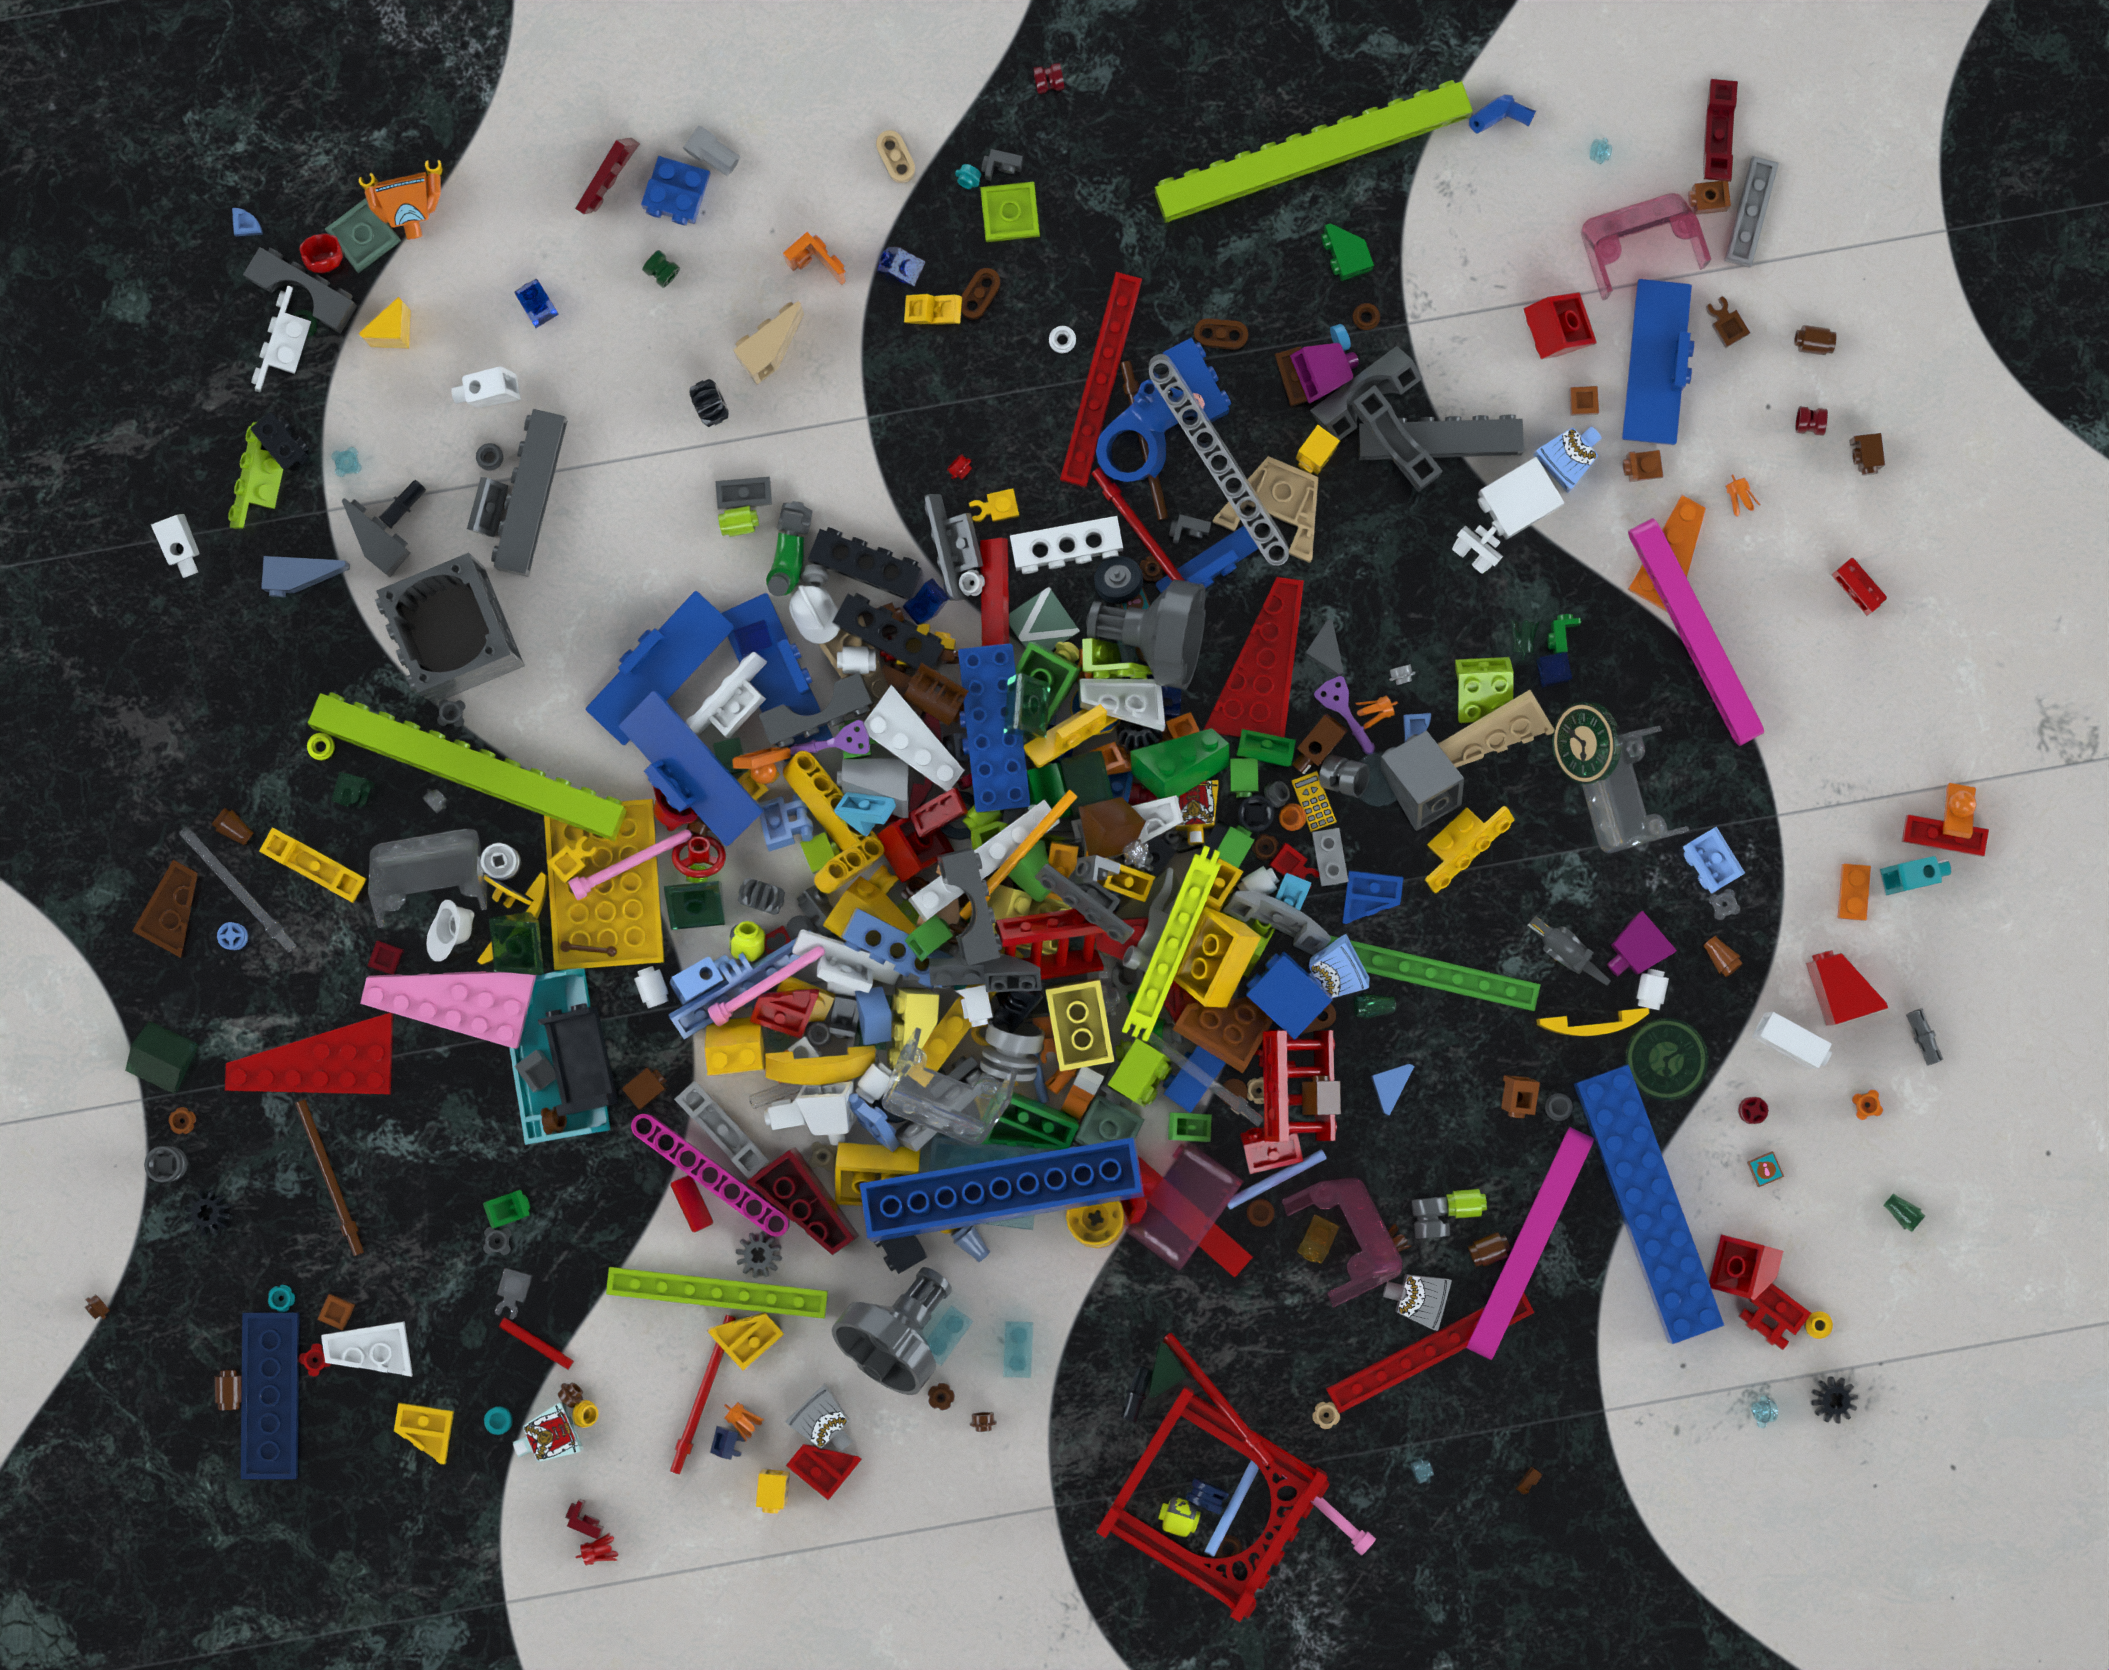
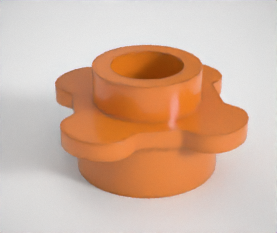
[1852,1090,1883,1120]

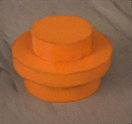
[1279,803,1306,831]

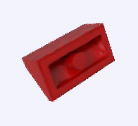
[670,1175,713,1233]

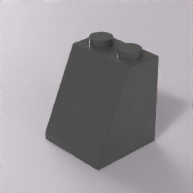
[1380,730,1464,831]

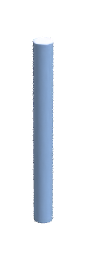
[1225,1149,1327,1209]
[1204,1460,1259,1557]

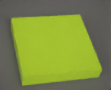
[980,182,1040,242]

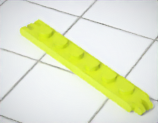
[1121,846,1221,1042]

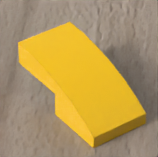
[904,294,962,324]

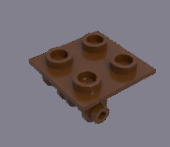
[903,663,969,726]

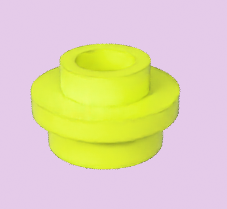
[307,733,335,760]

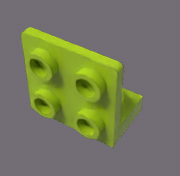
[1082,638,1152,679]
[1455,657,1513,723]

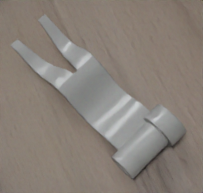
[1123,867,1177,972]

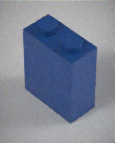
[1246,951,1332,1040]

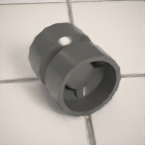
[1319,754,1370,798]
[144,1146,188,1182]
[1412,1197,1450,1239]

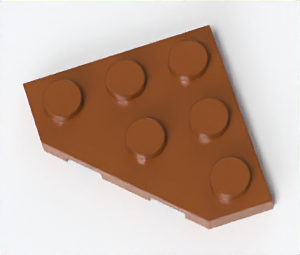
[1172,996,1273,1073]

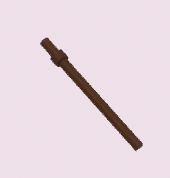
[1120,361,1169,521]
[295,1099,364,1256]

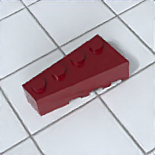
[746,1147,859,1255]

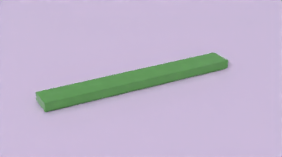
[1327,936,1541,1011]

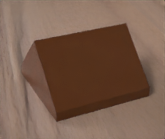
[1079,797,1146,858]

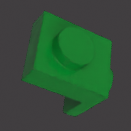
[1547,614,1581,656]
[483,1190,530,1229]

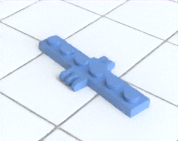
[669,930,813,1039]

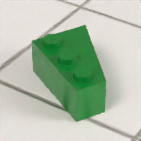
[1130,728,1230,799]
[978,1086,1079,1150]

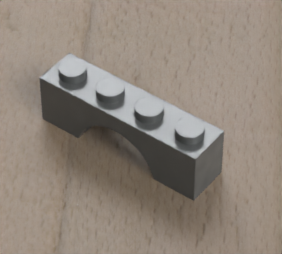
[243,247,357,334]
[1310,346,1423,440]
[1351,385,1442,493]
[759,673,874,748]
[937,848,1002,966]

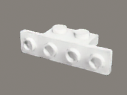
[251,286,311,392]
[685,652,767,738]
[792,930,900,993]

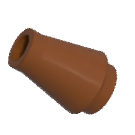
[1703,936,1743,977]

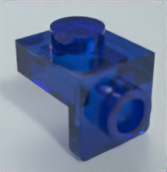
[877,247,925,286]
[514,279,559,328]
[903,578,950,625]

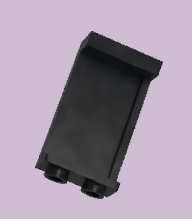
[538,1003,618,1116]

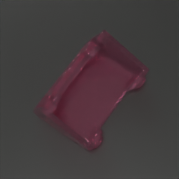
[1124,1142,1243,1271]

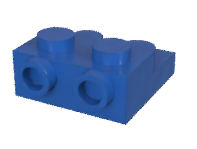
[641,156,711,226]

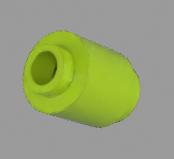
[718,505,759,537]
[962,805,1003,831]
[1446,1189,1487,1219]

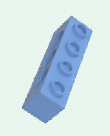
[841,907,955,989]

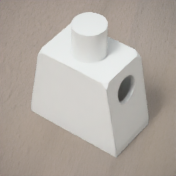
[451,366,521,408]
[151,514,199,578]
[796,1081,856,1145]

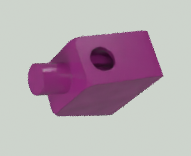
[1290,343,1359,403]
[1607,911,1677,977]

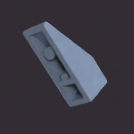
[262,556,350,598]

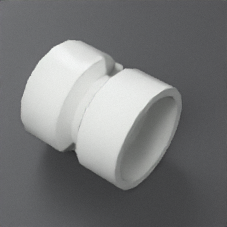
[481,843,521,881]

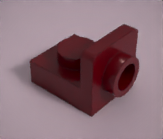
[565,1499,604,1539]

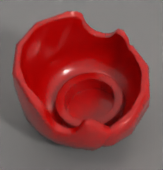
[300,234,343,273]

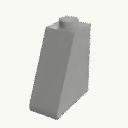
[837,758,909,818]

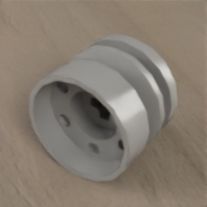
[979,1019,1045,1081]

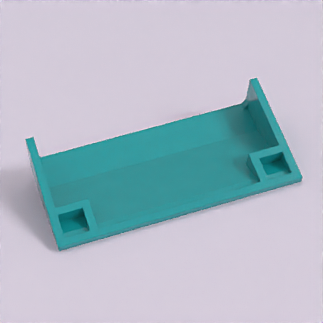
[510,968,610,1145]

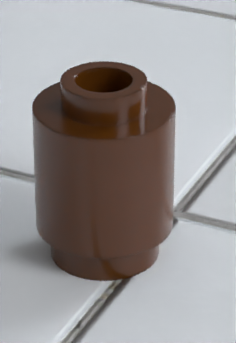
[1794,325,1837,355]
[1468,1232,1511,1267]
[214,1370,242,1410]

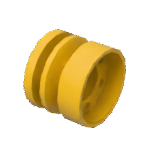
[1066,1201,1125,1249]

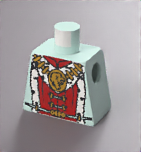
[513,1402,584,1462]

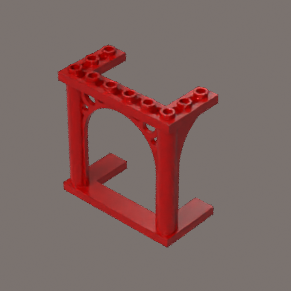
[1096,1385,1329,1622]

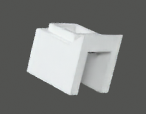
[956,985,993,1027]
[764,1098,806,1130]

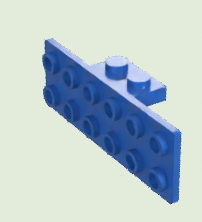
[1622,279,1694,445]
[586,591,735,745]
[721,593,833,762]
[958,644,1030,813]
[619,690,763,846]

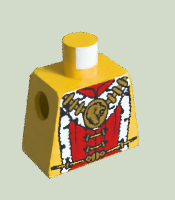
[1175,780,1218,845]

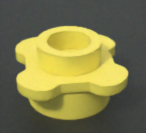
[1054,642,1080,663]

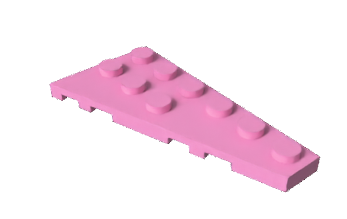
[360,969,538,1049]

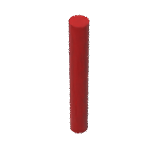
[499,1317,574,1370]

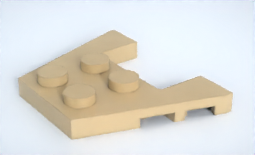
[1213,456,1318,563]

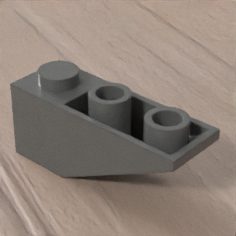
[342,498,411,577]

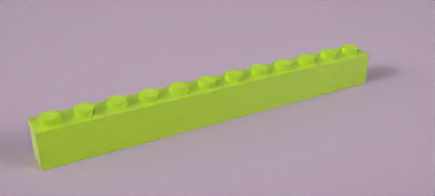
[1155,80,1473,223]
[308,693,627,842]

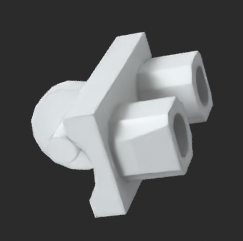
[1452,525,1503,574]

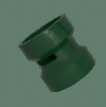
[642,250,680,288]

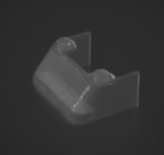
[1576,726,1690,853]
[368,829,487,928]
[882,1027,1018,1145]

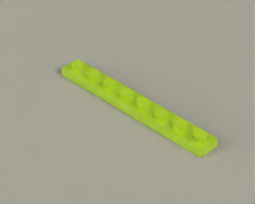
[606,1267,828,1319]

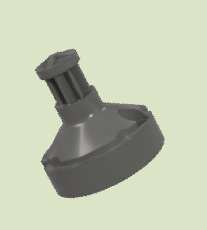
[1086,579,1206,690]
[832,1267,952,1395]

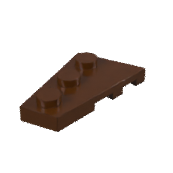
[132,860,198,958]

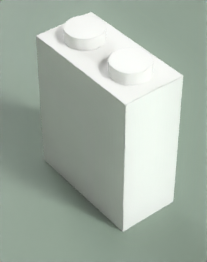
[1477,457,1564,540]
[1752,1012,1832,1069]

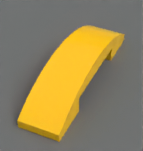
[259,827,366,903]
[477,872,548,965]
[1536,1008,1649,1036]
[765,1045,876,1085]

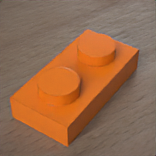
[1837,864,1871,921]

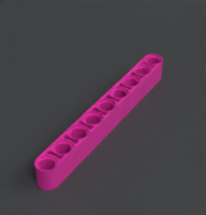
[1628,518,1764,746]
[1466,1127,1595,1360]

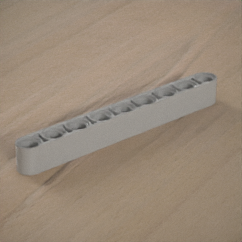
[1149,354,1289,566]

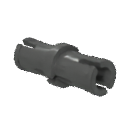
[1906,1008,1943,1066]

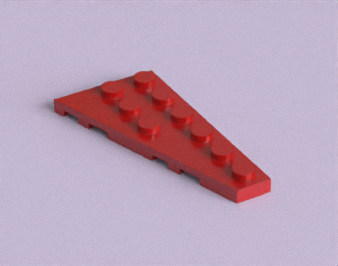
[1203,577,1304,737]
[225,1012,393,1094]

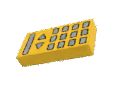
[1291,771,1336,832]

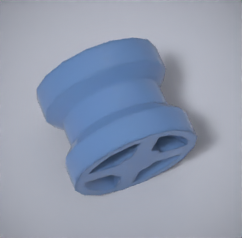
[217,922,248,950]

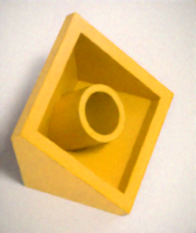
[358,297,411,349]

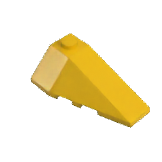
[823,876,929,970]

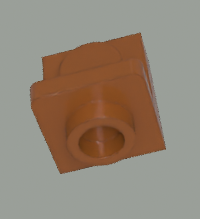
[1623,450,1663,482]

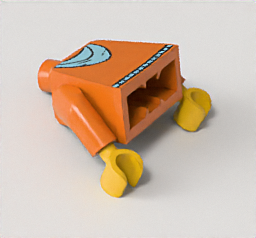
[359,160,443,240]

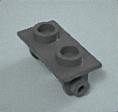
[797,885,837,939]

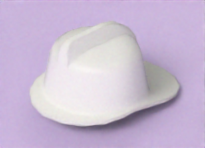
[789,585,840,644]
[427,900,474,961]

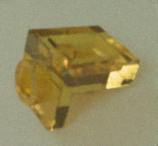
[1297,1215,1340,1263]

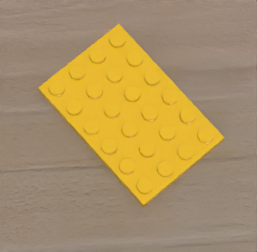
[544,799,665,971]

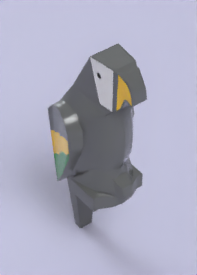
[1528,915,1610,986]

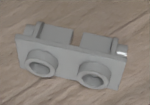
[1312,828,1348,886]

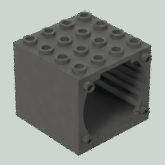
[375,552,525,703]

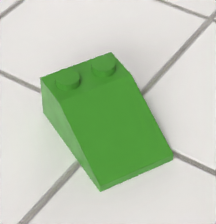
[1015,642,1083,739]

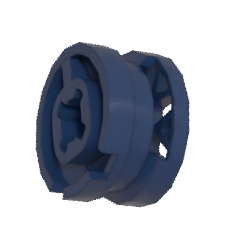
[1185,1478,1229,1514]

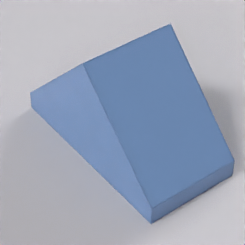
[855,986,891,1045]
[1371,1064,1414,1115]

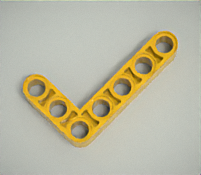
[783,751,884,893]

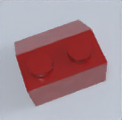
[1523,292,1597,359]
[876,815,955,883]

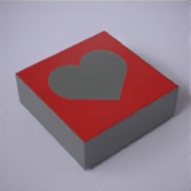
[765,926,792,955]

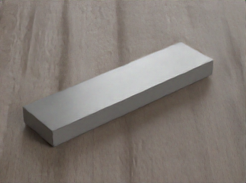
[1724,156,1779,268]

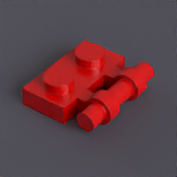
[1738,1283,1812,1350]

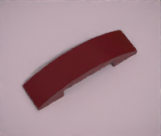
[1703,79,1738,182]
[909,712,942,812]

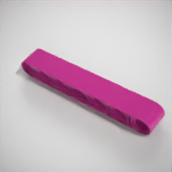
[631,1114,790,1236]

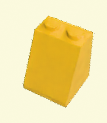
[704,1017,766,1076]

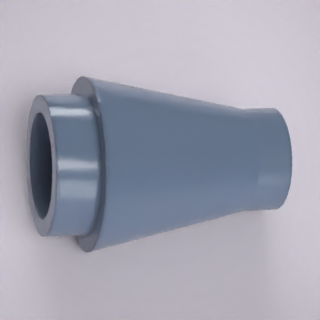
[951,1225,990,1262]

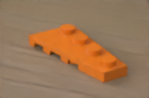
[1628,495,1706,613]

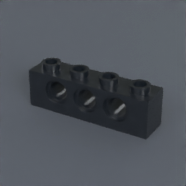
[808,527,922,601]
[832,593,945,670]

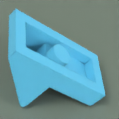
[834,792,896,836]
[1275,873,1311,911]

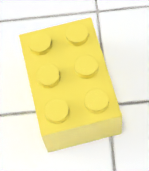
[1045,978,1114,1071]

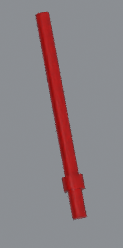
[1092,467,1185,581]
[670,1314,736,1475]
[1163,1333,1275,1467]

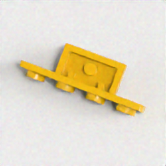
[1024,704,1118,768]
[1425,806,1514,893]

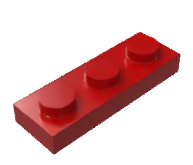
[1902,815,1989,857]

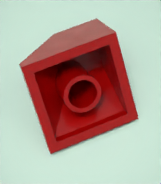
[1709,1234,1784,1300]

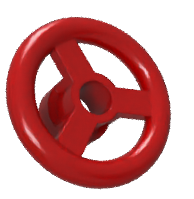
[671,834,726,878]

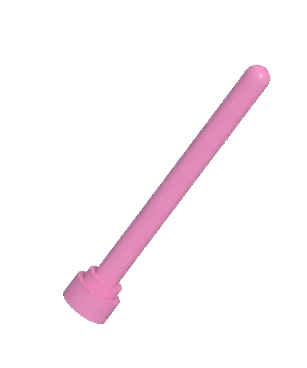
[568,829,692,900]
[708,946,825,1027]
[1282,1475,1376,1556]

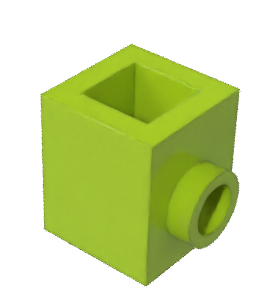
[800,832,840,874]

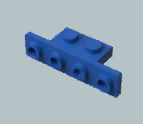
[1156,526,1259,593]

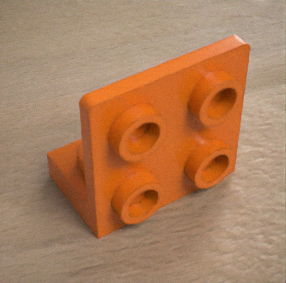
[783,232,846,285]

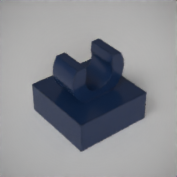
[710,1426,745,1460]

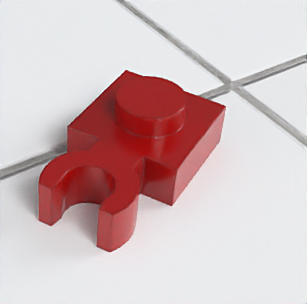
[1268,843,1319,889]

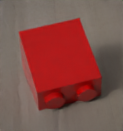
[1806,950,1888,1026]

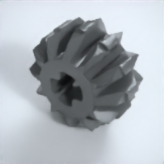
[738,878,785,915]
[736,1231,783,1278]

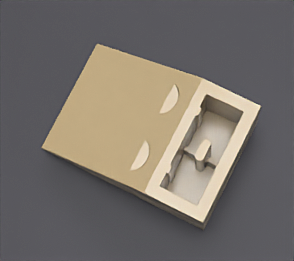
[733,301,804,385]

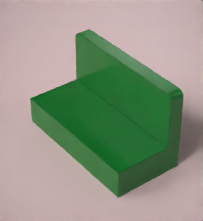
[1237,729,1296,767]
[1027,763,1073,819]

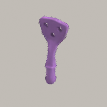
[1314,676,1375,755]
[790,719,870,756]

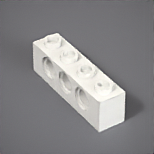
[1010,516,1123,574]

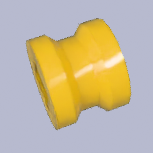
[868,864,900,895]

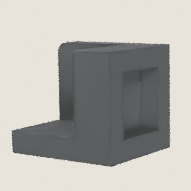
[514,1050,556,1093]

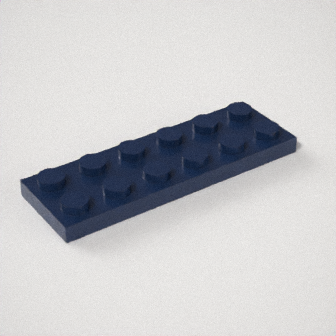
[241,1312,299,1479]

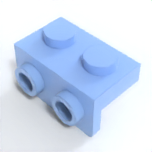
[1683,827,1745,893]

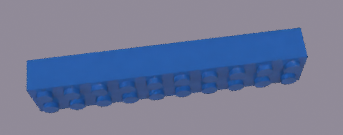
[1573,1065,1725,1344]
[860,1137,1144,1242]

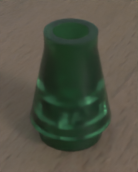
[1354,993,1396,1020]
[1883,1193,1926,1232]

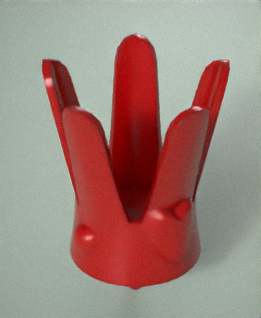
[576,1533,619,1566]

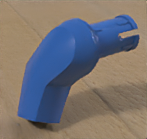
[1469,94,1536,134]

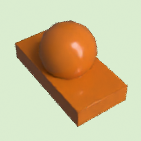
[732,747,791,784]
[1943,783,1977,839]

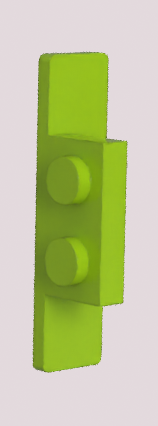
[228,422,283,529]

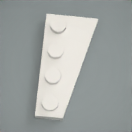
[864,685,965,792]
[1071,795,1183,859]

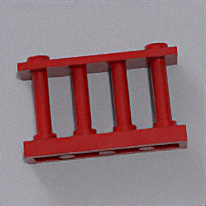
[995,909,1105,980]
[1263,1030,1337,1142]

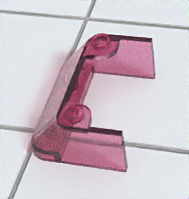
[1581,193,1712,300]
[1282,1178,1403,1307]

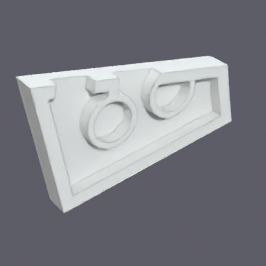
[1078,679,1165,731]
[321,1321,413,1377]

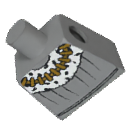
[1383,1274,1452,1331]
[785,1384,853,1452]

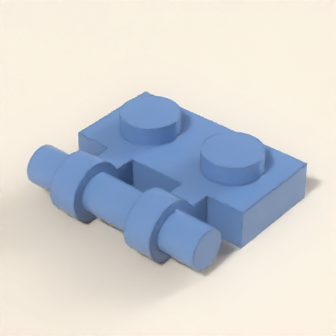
[758,793,814,852]
[848,1093,900,1152]

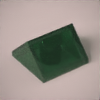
[1004,674,1050,738]
[1060,751,1113,820]
[664,881,725,930]
[489,912,544,975]
[125,1021,199,1094]
[1148,1339,1187,1398]

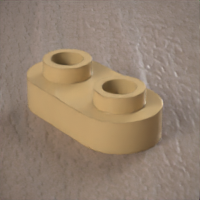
[876,130,915,183]

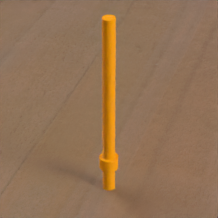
[959,789,1078,921]

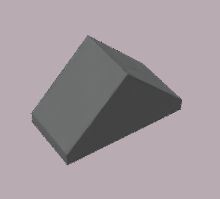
[1304,619,1344,676]

